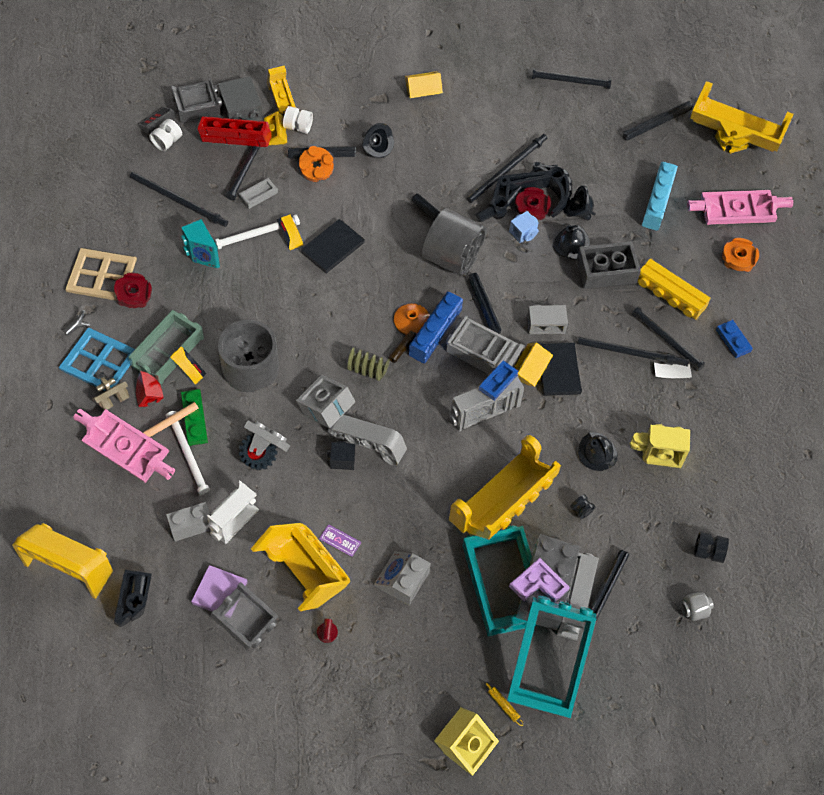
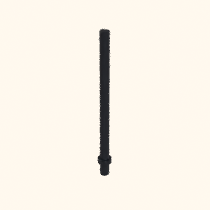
[467,134,548,203]
[130,172,229,227]

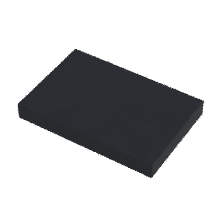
[301,219,365,274]
[539,343,582,396]

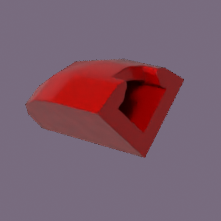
[136,371,164,407]

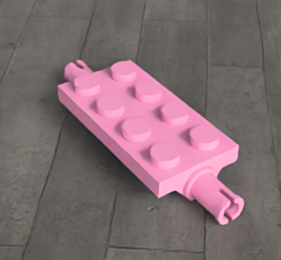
[687,190,793,225]
[74,409,175,483]

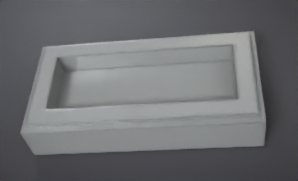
[239,178,278,209]

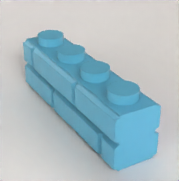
[642,162,678,231]

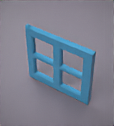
[59,327,135,391]

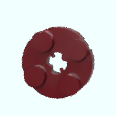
[515,187,551,220]
[114,273,152,308]

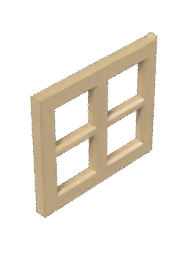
[65,248,137,301]

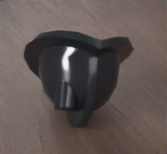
[362,123,394,158]
[564,185,596,221]
[554,225,590,259]
[578,432,618,471]

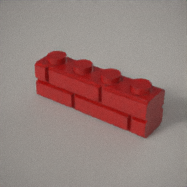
[198,116,272,147]

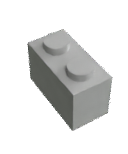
[527,304,568,335]
[166,502,210,542]

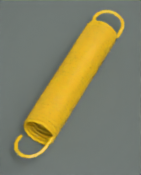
[486,683,523,726]

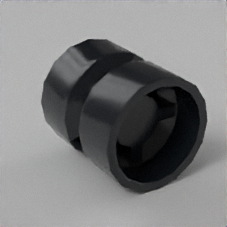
[694,531,729,563]

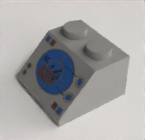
[374,551,431,605]

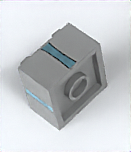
[296,375,355,428]

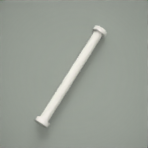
[215,215,300,250]
[166,411,210,495]

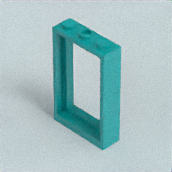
[463,525,539,637]
[507,596,597,718]

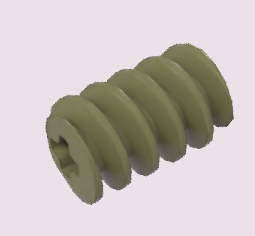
[347,347,390,381]

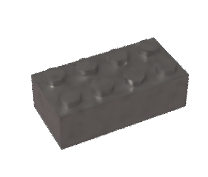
[516,534,580,630]

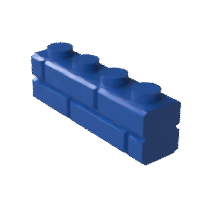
[409,291,463,364]

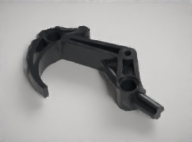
[475,162,573,222]

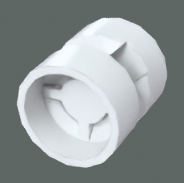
[283,106,313,134]
[149,119,182,152]

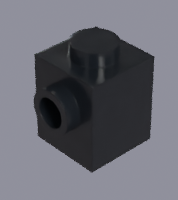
[327,441,355,470]

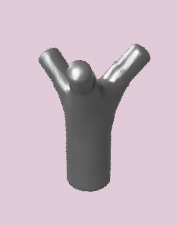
[63,310,90,335]

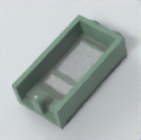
[129,310,204,386]

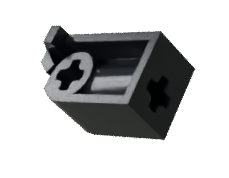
[114,569,152,627]

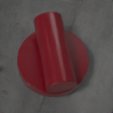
[317,619,338,643]

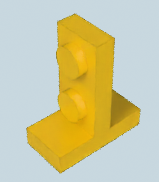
[267,66,296,114]

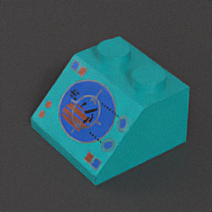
[180,219,220,268]

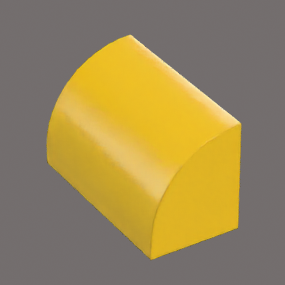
[405,71,443,98]
[513,343,553,387]

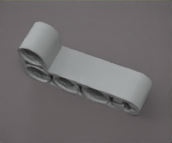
[328,415,407,466]

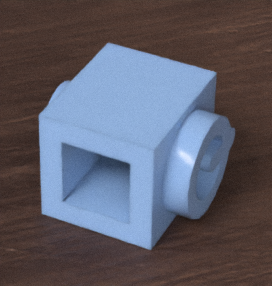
[509,211,539,243]

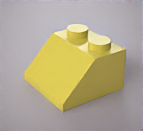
[434,707,499,776]

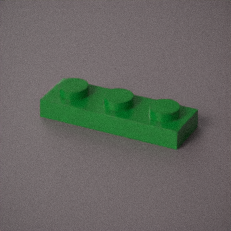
[181,389,208,446]

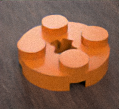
[299,146,334,182]
[722,238,759,272]

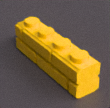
[637,259,711,320]

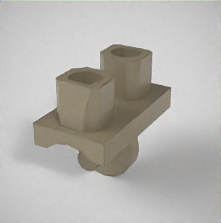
[92,377,129,411]

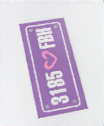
[319,525,361,557]

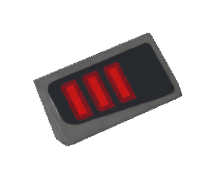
[138,107,175,135]

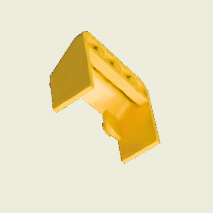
[12,523,113,599]
[251,523,350,611]

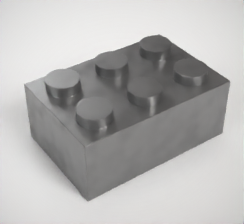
[576,241,641,289]

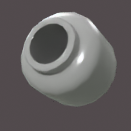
[681,592,714,621]

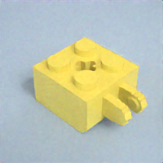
[630,424,690,468]

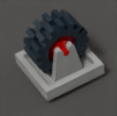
[239,420,291,470]

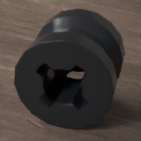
[570,494,596,519]

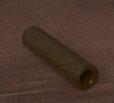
[388,331,417,363]

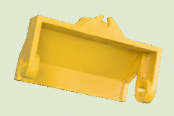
[690,81,794,154]
[449,435,561,539]

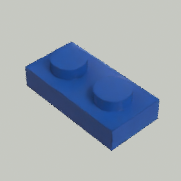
[716,320,753,359]
[479,360,519,401]

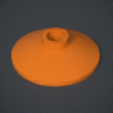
[394,304,430,335]

